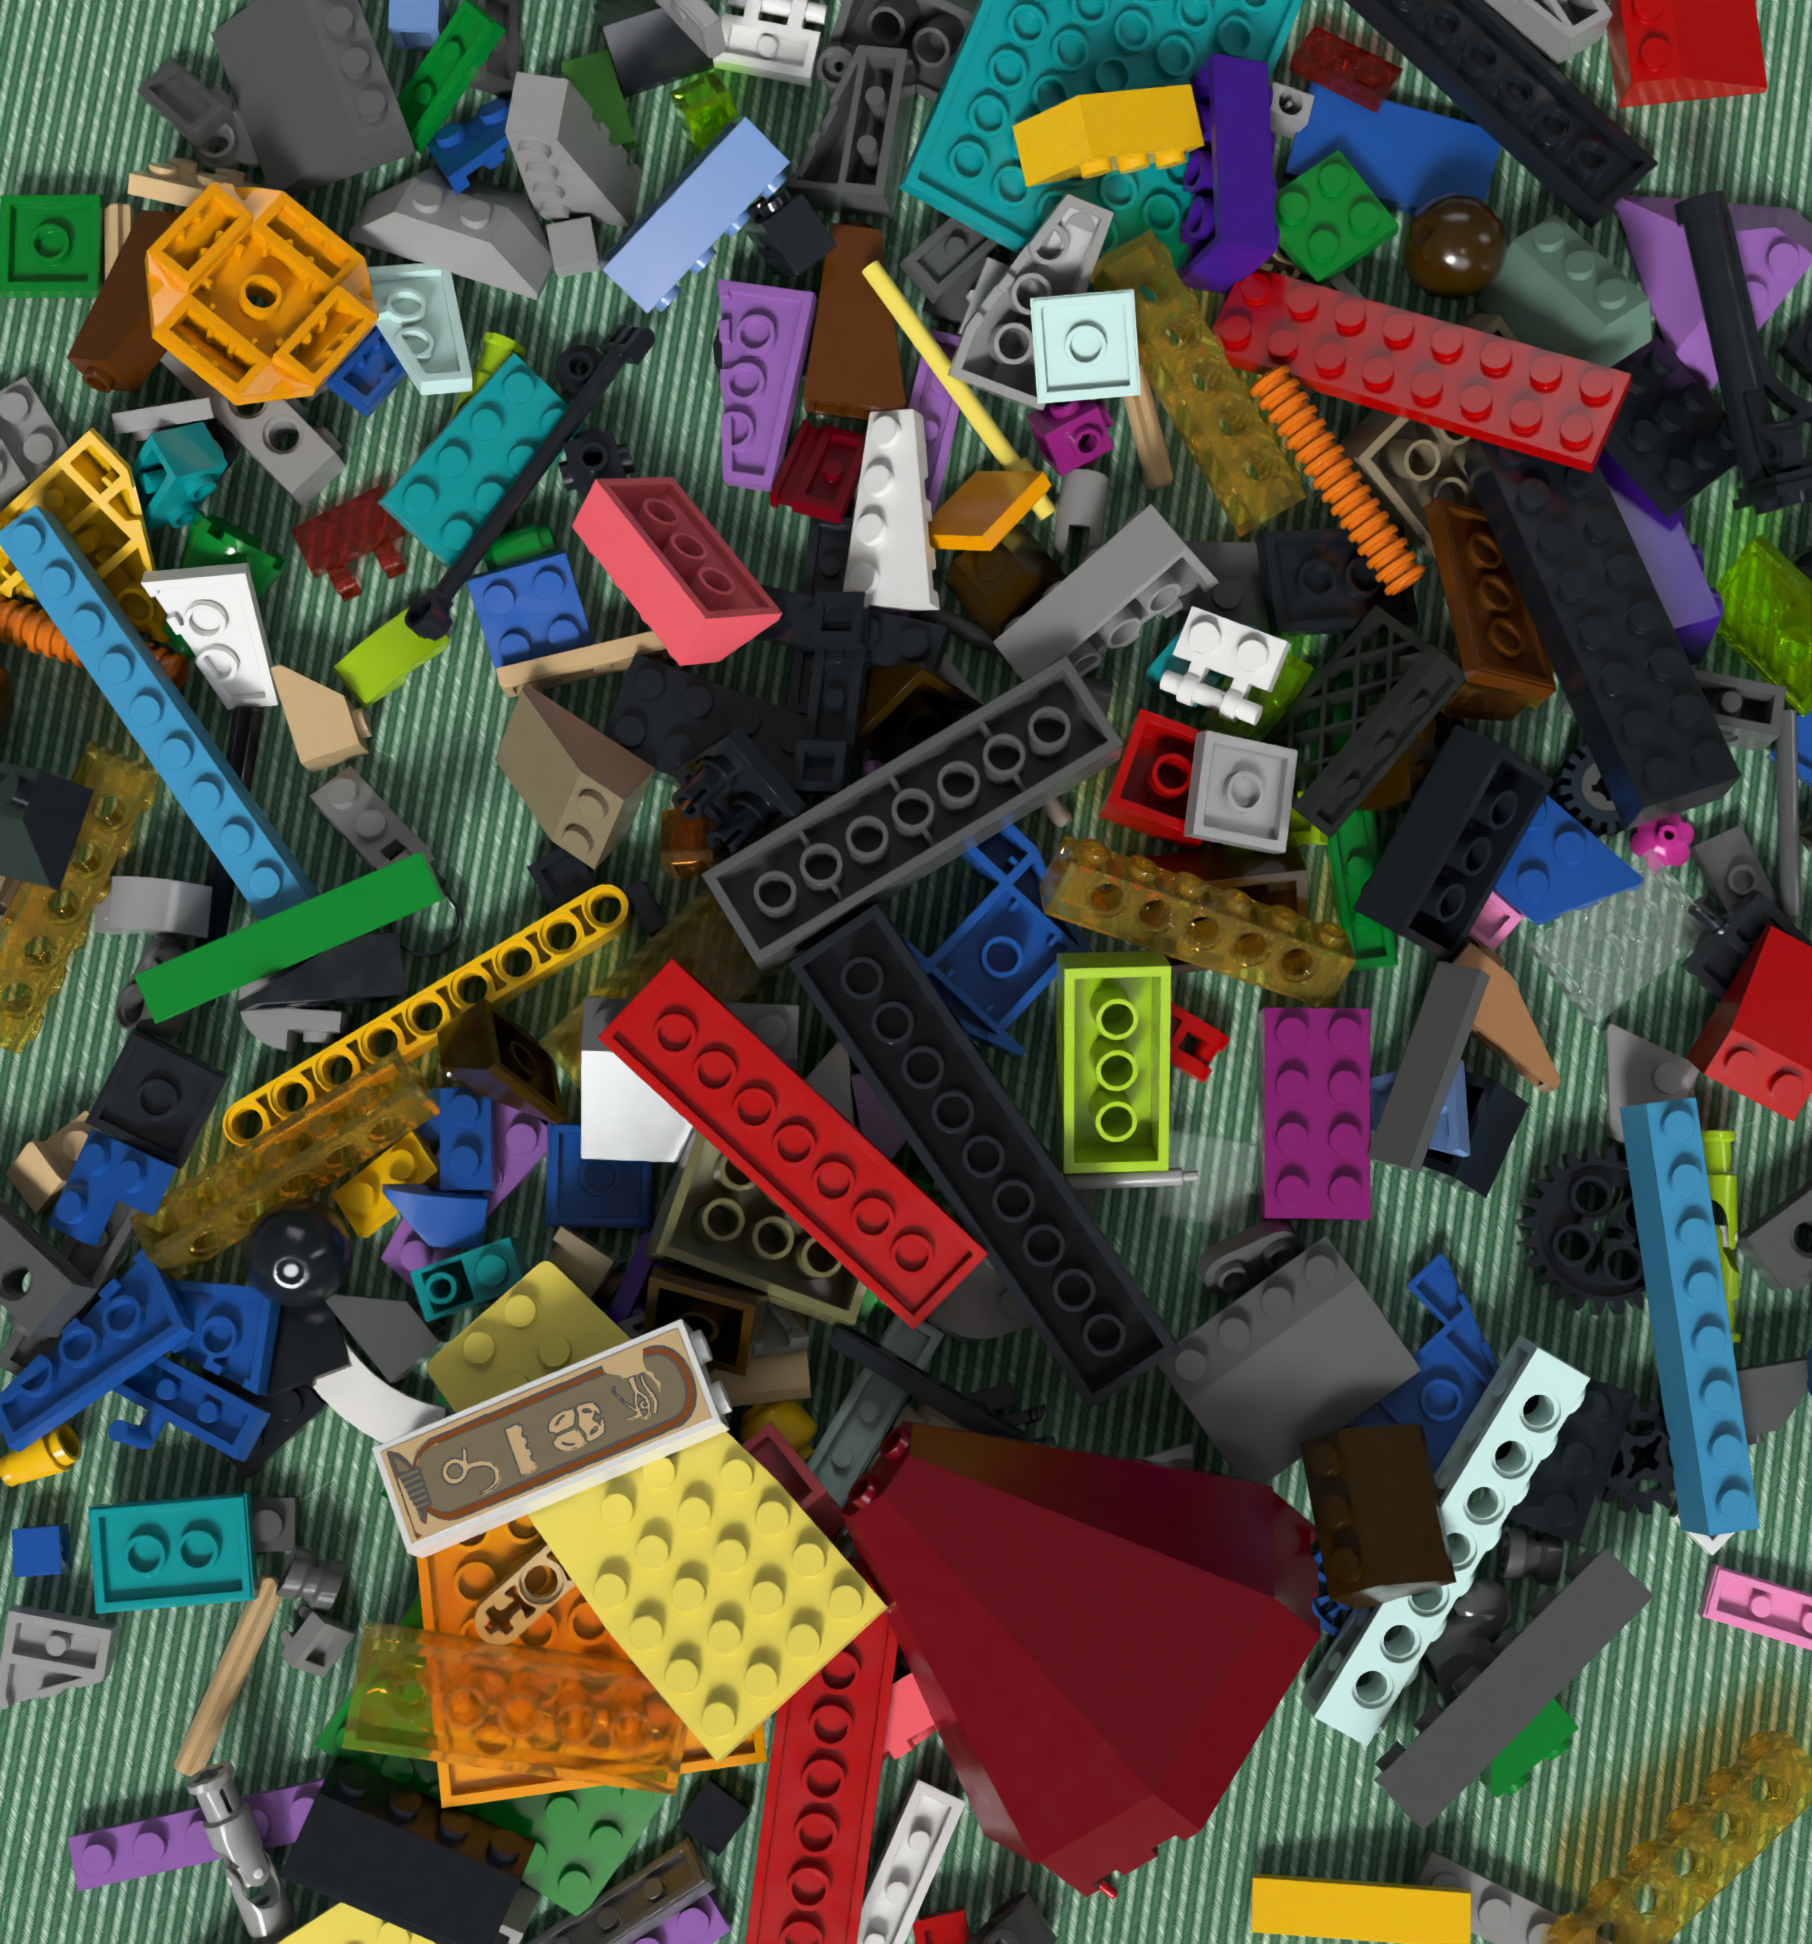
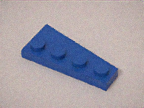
[0,1245,195,1452]

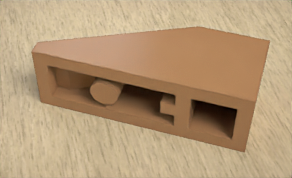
[1423,942,1561,1093]

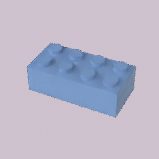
[597,115,790,314]

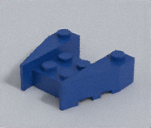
[901,824,1093,1059]

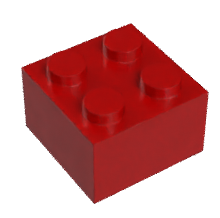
[1098,708,1204,851]

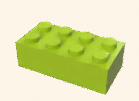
[1056,951,1171,1174]

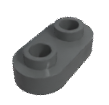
[1197,1219,1301,1294]

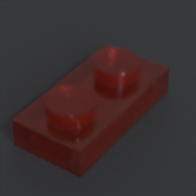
[1289,25,1403,114]

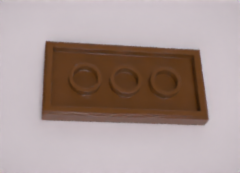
[1424,497,1557,700]

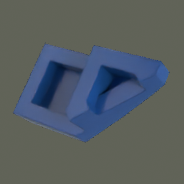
[382,1184,488,1249]

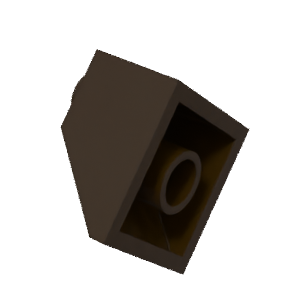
[643,1266,768,1377]

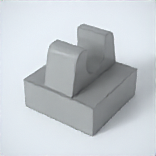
[280,1606,356,1678]

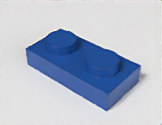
[440,1087,496,1193]

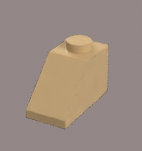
[270,665,372,773]

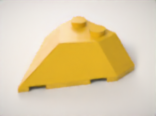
[0,427,169,643]

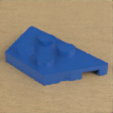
[1494,795,1644,927]

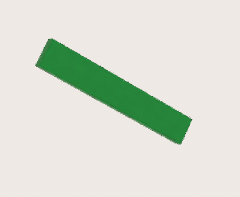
[1298,668,1398,974]
[134,850,446,1024]

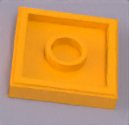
[928,471,1052,551]

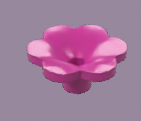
[1629,813,1695,871]

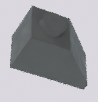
[325,1294,449,1383]
[1736,1357,1809,1445]

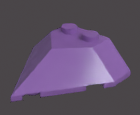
[1613,195,1812,391]

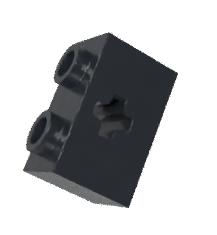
[742,191,837,276]

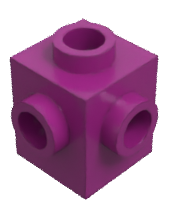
[1026,399,1114,477]

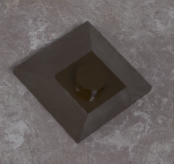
[944,523,1067,641]
[859,663,984,762]
[437,998,566,1125]

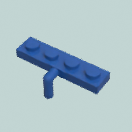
[109,1355,271,1462]

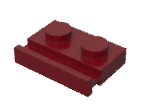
[770,419,866,524]

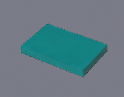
[88,1491,259,1614]

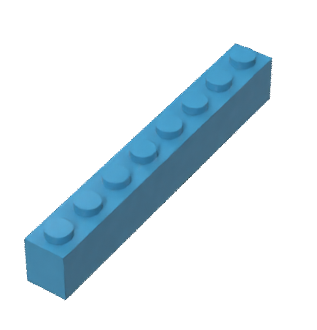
[1619,1097,1760,1536]

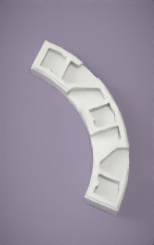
[313,1327,449,1443]

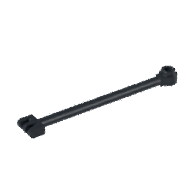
[405,324,655,641]

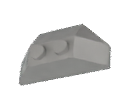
[349,166,554,300]

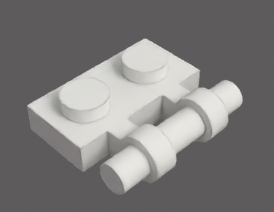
[713,0,829,87]
[1159,606,1291,725]

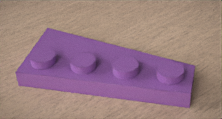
[718,279,818,492]

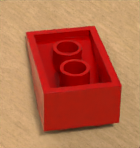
[1606,0,1768,108]
[1686,924,1812,1121]

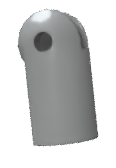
[1054,469,1109,560]

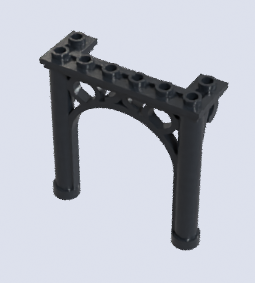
[1673,190,1812,516]

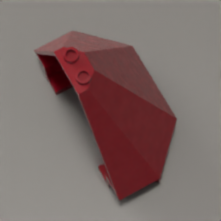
[841,1420,1321,1897]

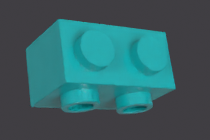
[131,421,228,531]

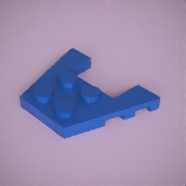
[1346,1253,1500,1474]

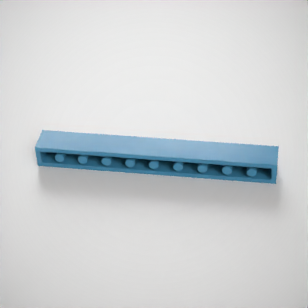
[0,505,321,963]

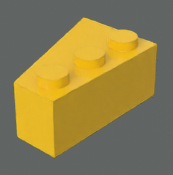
[1012,84,1205,187]

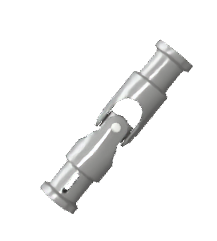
[185,1761,296,1944]

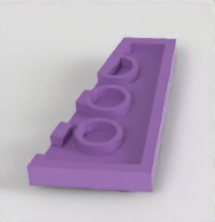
[381,1101,547,1289]

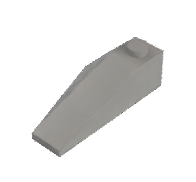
[947,194,1114,411]

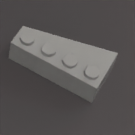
[505,71,643,228]
[993,504,1219,682]

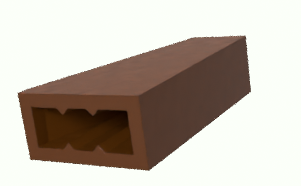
[67,210,183,393]
[803,220,906,422]

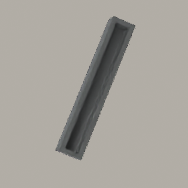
[1374,1548,1654,1830]

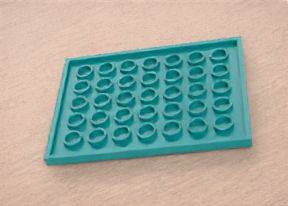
[898,0,1303,332]

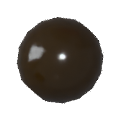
[1401,192,1507,300]

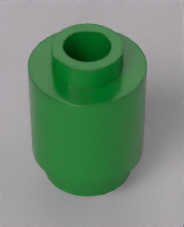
[484,523,558,571]

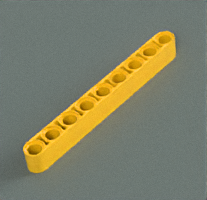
[223,884,634,1149]

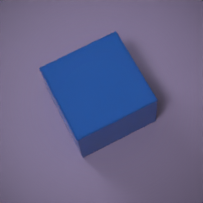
[12,1523,71,1578]

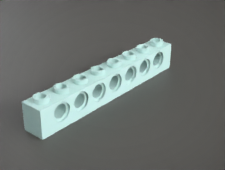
[1300,1335,1590,1746]

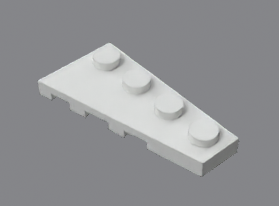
[843,409,940,611]

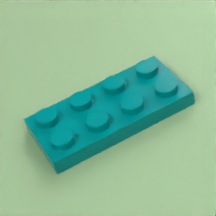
[377,353,588,569]

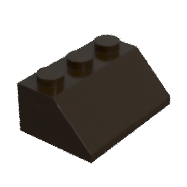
[1142,839,1309,975]
[1299,1423,1457,1610]

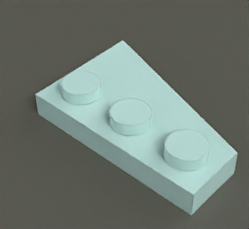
[367,263,472,395]

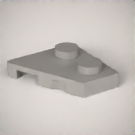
[1602,1023,1699,1147]

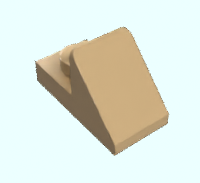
[6,1110,109,1215]

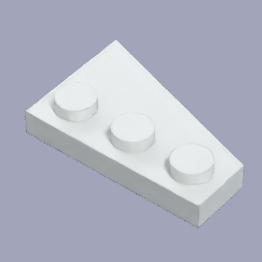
[141,563,280,710]

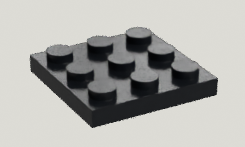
[1604,335,1738,519]

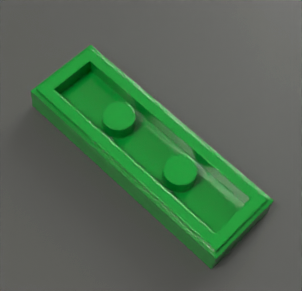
[396,0,507,154]

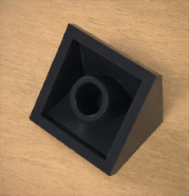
[593,0,714,98]

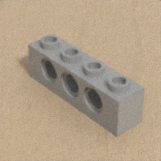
[160,351,346,508]

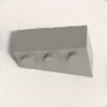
[1482,0,1613,65]

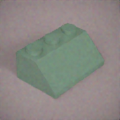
[1476,214,1652,368]

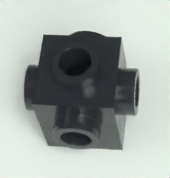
[558,428,635,504]

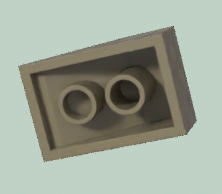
[495,684,655,870]

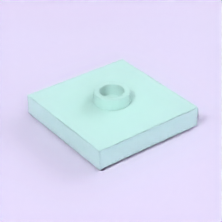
[1030,289,1141,404]

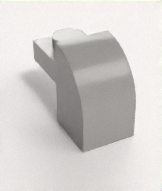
[94,876,212,939]
[239,967,352,1054]

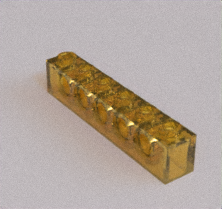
[1090,230,1307,537]
[0,740,158,1054]
[1039,835,1356,1008]
[129,1049,440,1280]
[1545,1730,1812,1944]

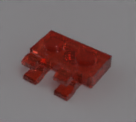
[290,485,408,602]

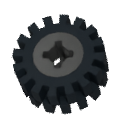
[1552,744,1625,838]

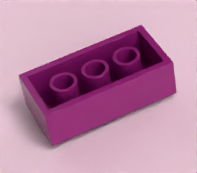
[1257,1007,1371,1221]

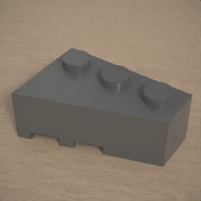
[785,45,918,218]

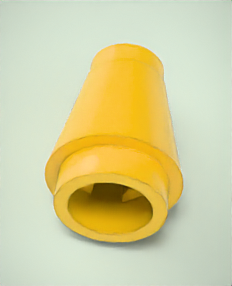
[0,1423,82,1487]

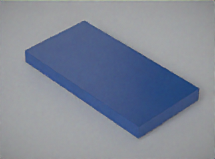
[1283,80,1500,214]

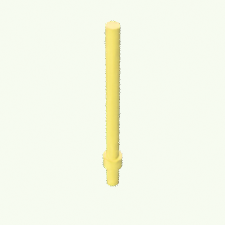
[862,260,1057,521]

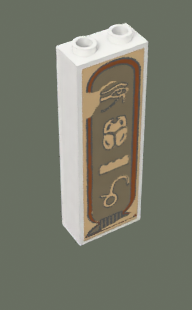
[372,1319,732,1558]

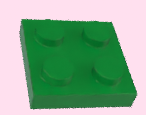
[1274,149,1399,286]
[0,194,106,299]

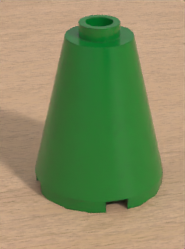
[162,510,289,658]

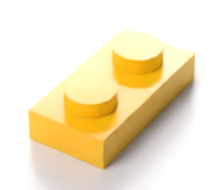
[332,1131,440,1238]

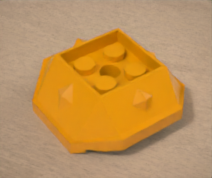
[145,181,379,405]

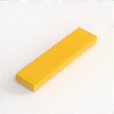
[1252,1873,1471,1944]

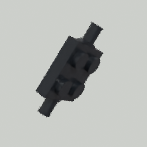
[1681,889,1812,1003]

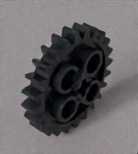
[1516,1145,1647,1316]

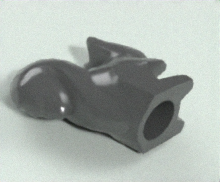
[1421,1579,1513,1705]

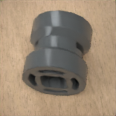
[1498,1525,1564,1587]
[275,1545,346,1614]

